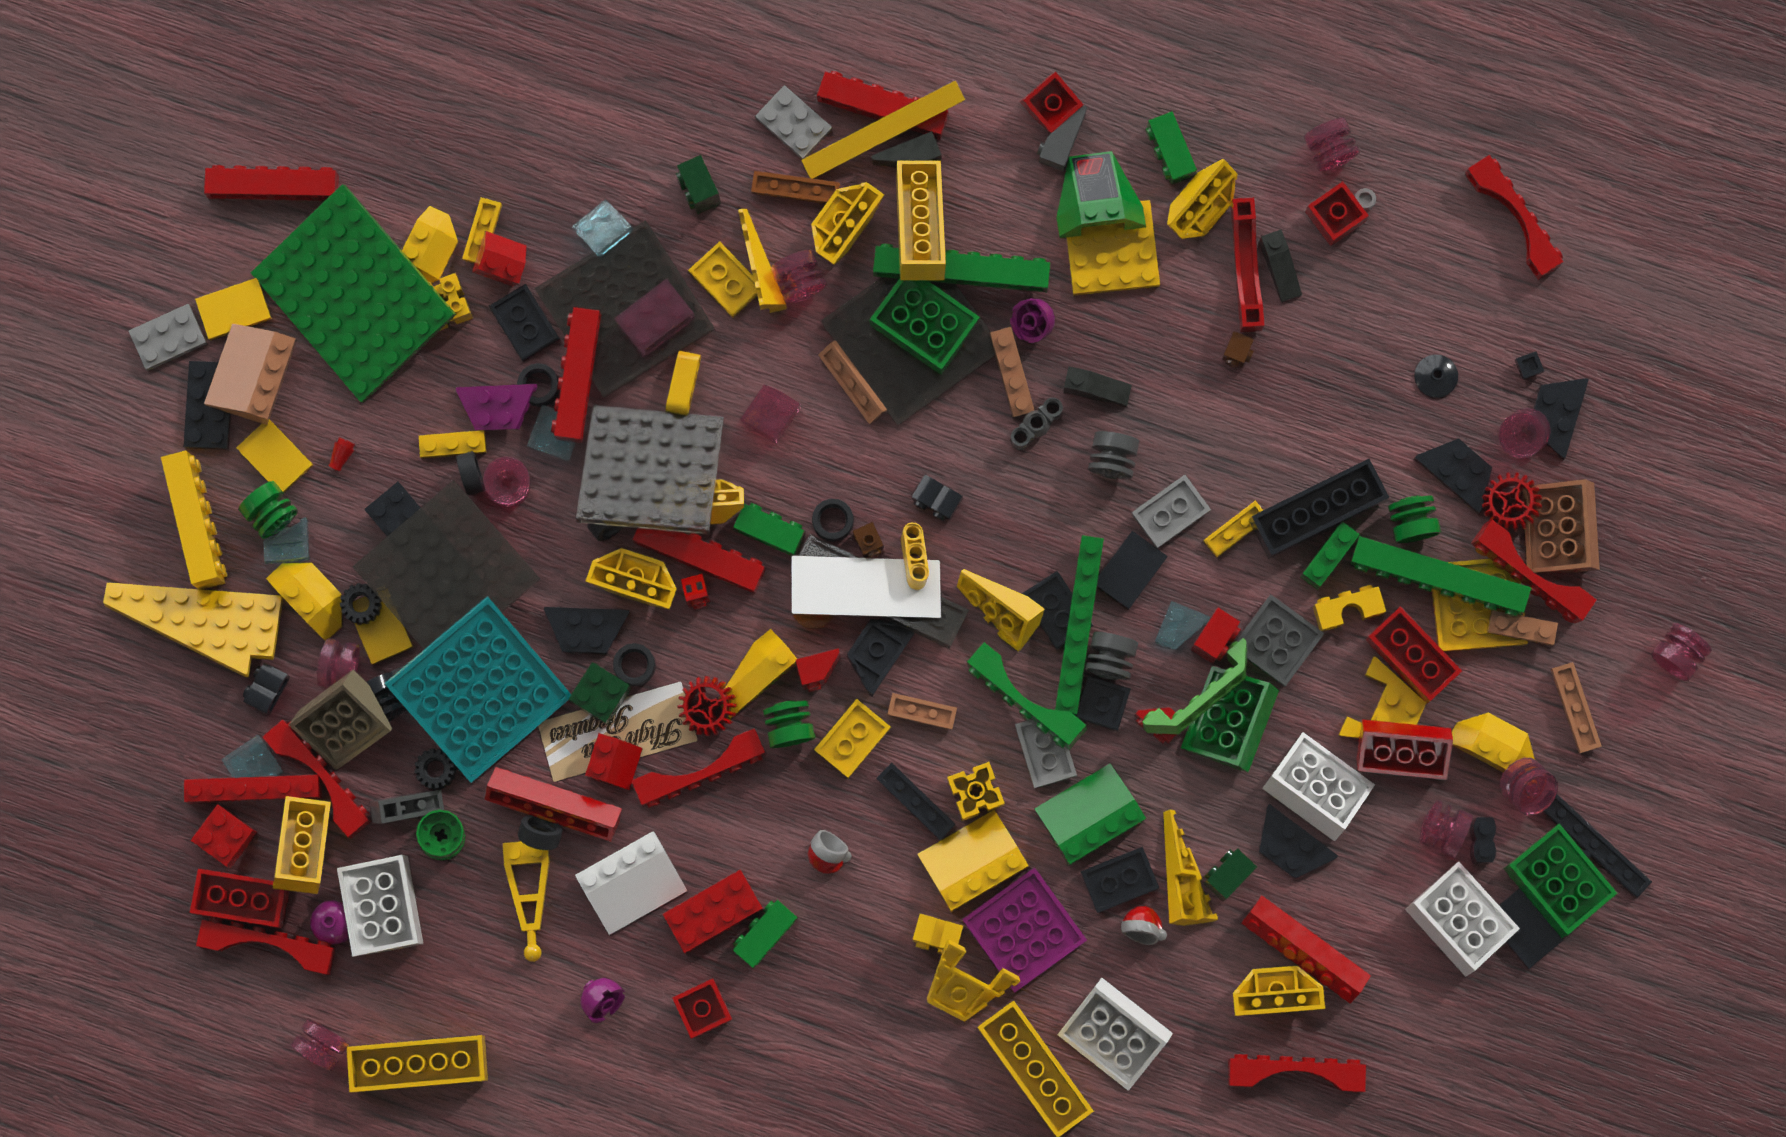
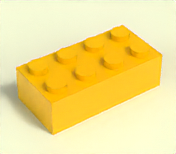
[273,796,331,894]

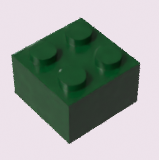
[675,155,721,215]
[568,662,632,726]
[1203,848,1257,902]

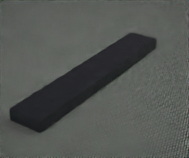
[1536,790,1652,898]

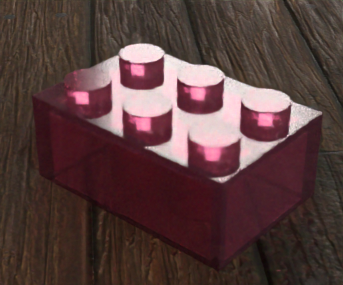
[614,279,695,357]

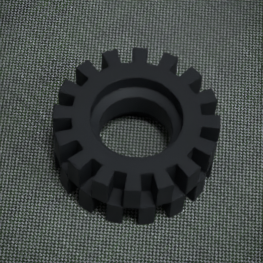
[340,583,382,625]
[414,748,456,790]

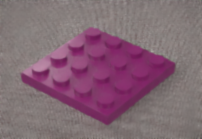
[962,867,1087,993]

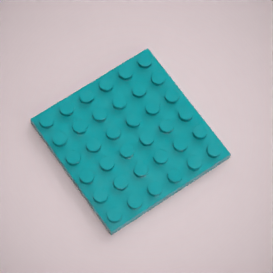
[384,596,571,783]

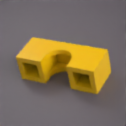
[1313,585,1386,632]

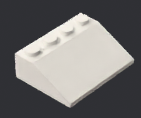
[1262,732,1375,841]
[575,831,687,935]
[337,855,423,957]
[1405,861,1520,977]
[1057,978,1173,1091]

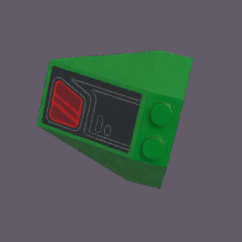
[1056,151,1146,238]

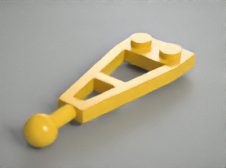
[503,842,549,962]

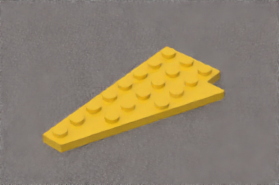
[103,583,283,677]

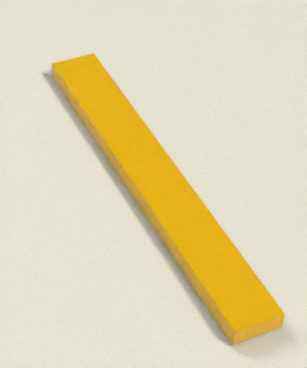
[801,80,966,179]

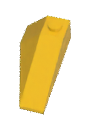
[957,569,1045,652]
[718,629,797,719]

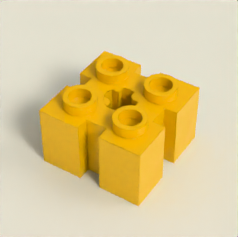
[429,273,473,330]
[947,762,1005,821]
[913,914,963,954]

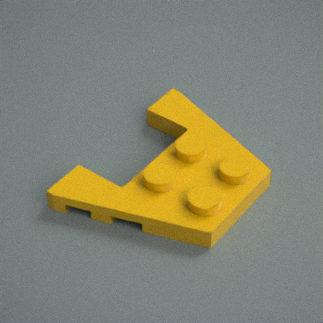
[1338,657,1426,739]
[927,939,1020,1022]

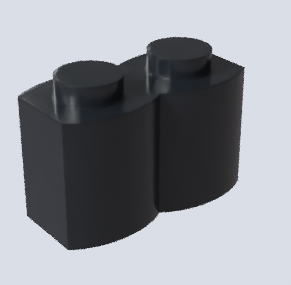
[912,475,963,522]
[243,663,290,715]
[1470,817,1496,864]

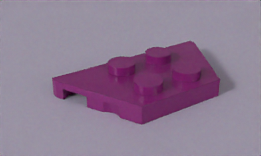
[456,384,537,431]

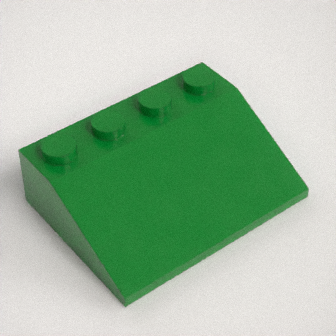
[870,279,980,375]
[1181,666,1279,773]
[1034,763,1146,866]
[1503,824,1617,938]

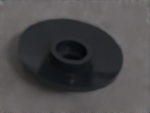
[1414,355,1458,398]

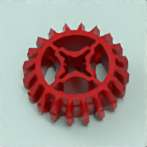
[1482,472,1542,531]
[677,676,737,736]

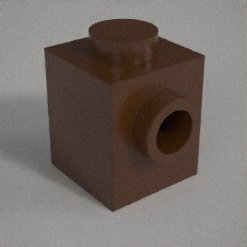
[1222,331,1254,368]
[853,522,884,558]

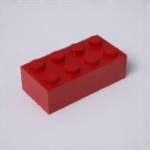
[1365,606,1462,704]
[1356,719,1453,780]
[190,868,289,929]
[663,869,763,954]

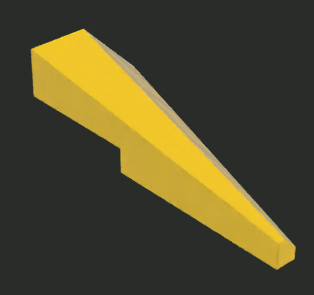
[738,209,787,313]
[1163,810,1218,926]

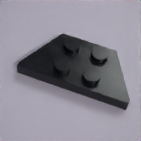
[1528,378,1589,460]
[1414,438,1492,514]
[544,607,630,654]
[846,619,919,697]
[1259,804,1338,879]

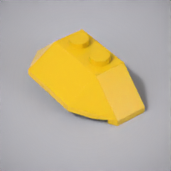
[1167,159,1238,239]
[811,182,885,265]
[402,206,458,283]
[655,479,744,526]
[586,548,677,610]
[266,563,342,641]
[1452,712,1536,784]
[1233,966,1325,1016]

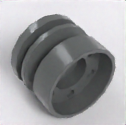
[1088,431,1140,479]
[1085,632,1139,680]

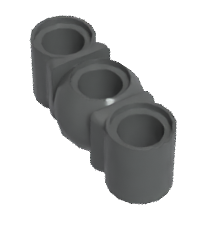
[1010,398,1063,450]

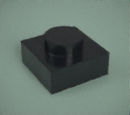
[1515,351,1544,380]

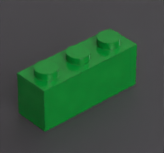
[1145,111,1197,185]
[733,503,805,556]
[1300,521,1360,590]
[733,900,798,969]

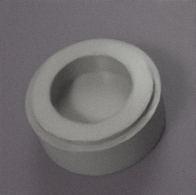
[1355,188,1376,211]

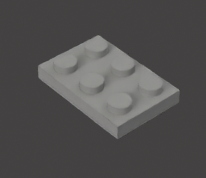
[755,85,832,159]
[129,304,207,371]
[1131,475,1211,549]
[1015,719,1077,789]

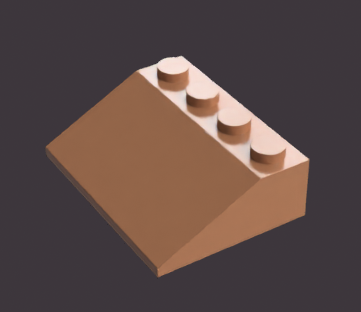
[204,324,296,425]
[1522,479,1600,574]

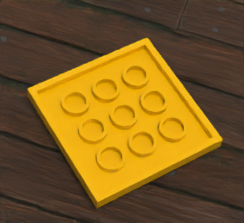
[1067,200,1160,296]
[1432,559,1528,652]

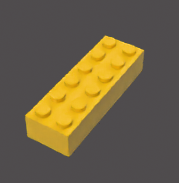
[896,161,946,280]
[161,450,227,590]
[977,1001,1094,1137]
[347,1035,488,1093]

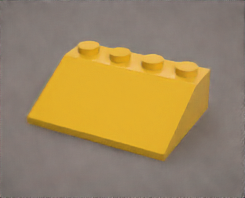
[917,810,1028,912]

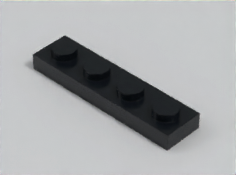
[876,762,956,841]

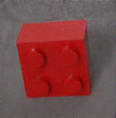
[1305,181,1369,246]
[1191,608,1241,664]
[191,804,258,868]
[672,978,733,1039]

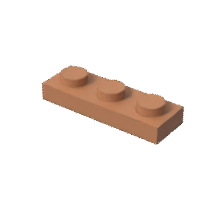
[1487,611,1558,646]
[887,693,957,730]

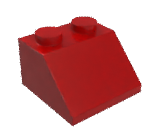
[1019,72,1084,133]
[472,231,526,287]
[795,648,841,692]
[585,733,643,791]

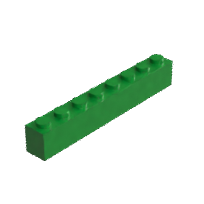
[873,244,1050,293]
[1055,535,1104,715]
[1351,536,1532,617]

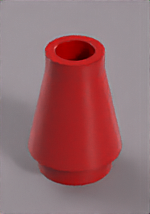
[329,437,355,471]

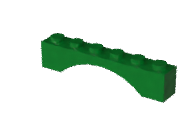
[967,642,1087,750]

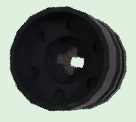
[367,672,407,722]

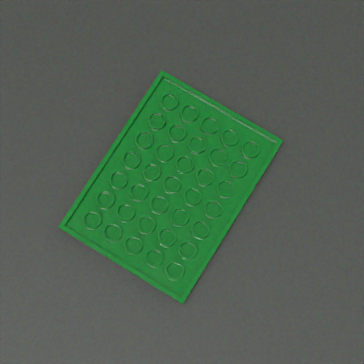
[251,184,457,403]

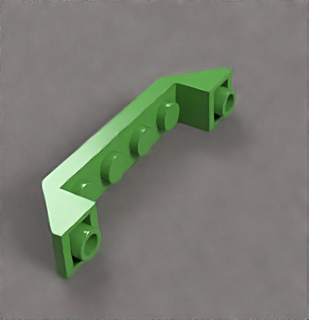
[1142,638,1248,734]

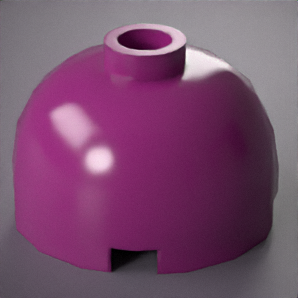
[1010,298,1055,343]
[310,900,349,945]
[580,978,625,1023]

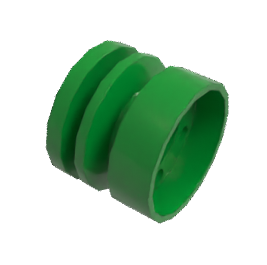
[238,481,298,539]
[1388,495,1441,544]
[763,700,816,749]
[416,809,466,861]

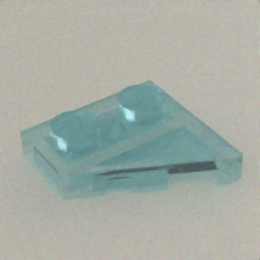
[263,517,310,564]
[1155,601,1211,651]

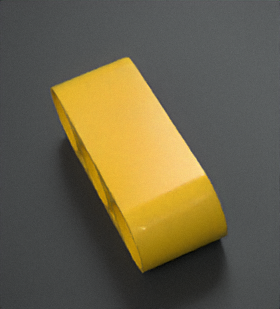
[666,351,701,416]
[901,522,929,590]

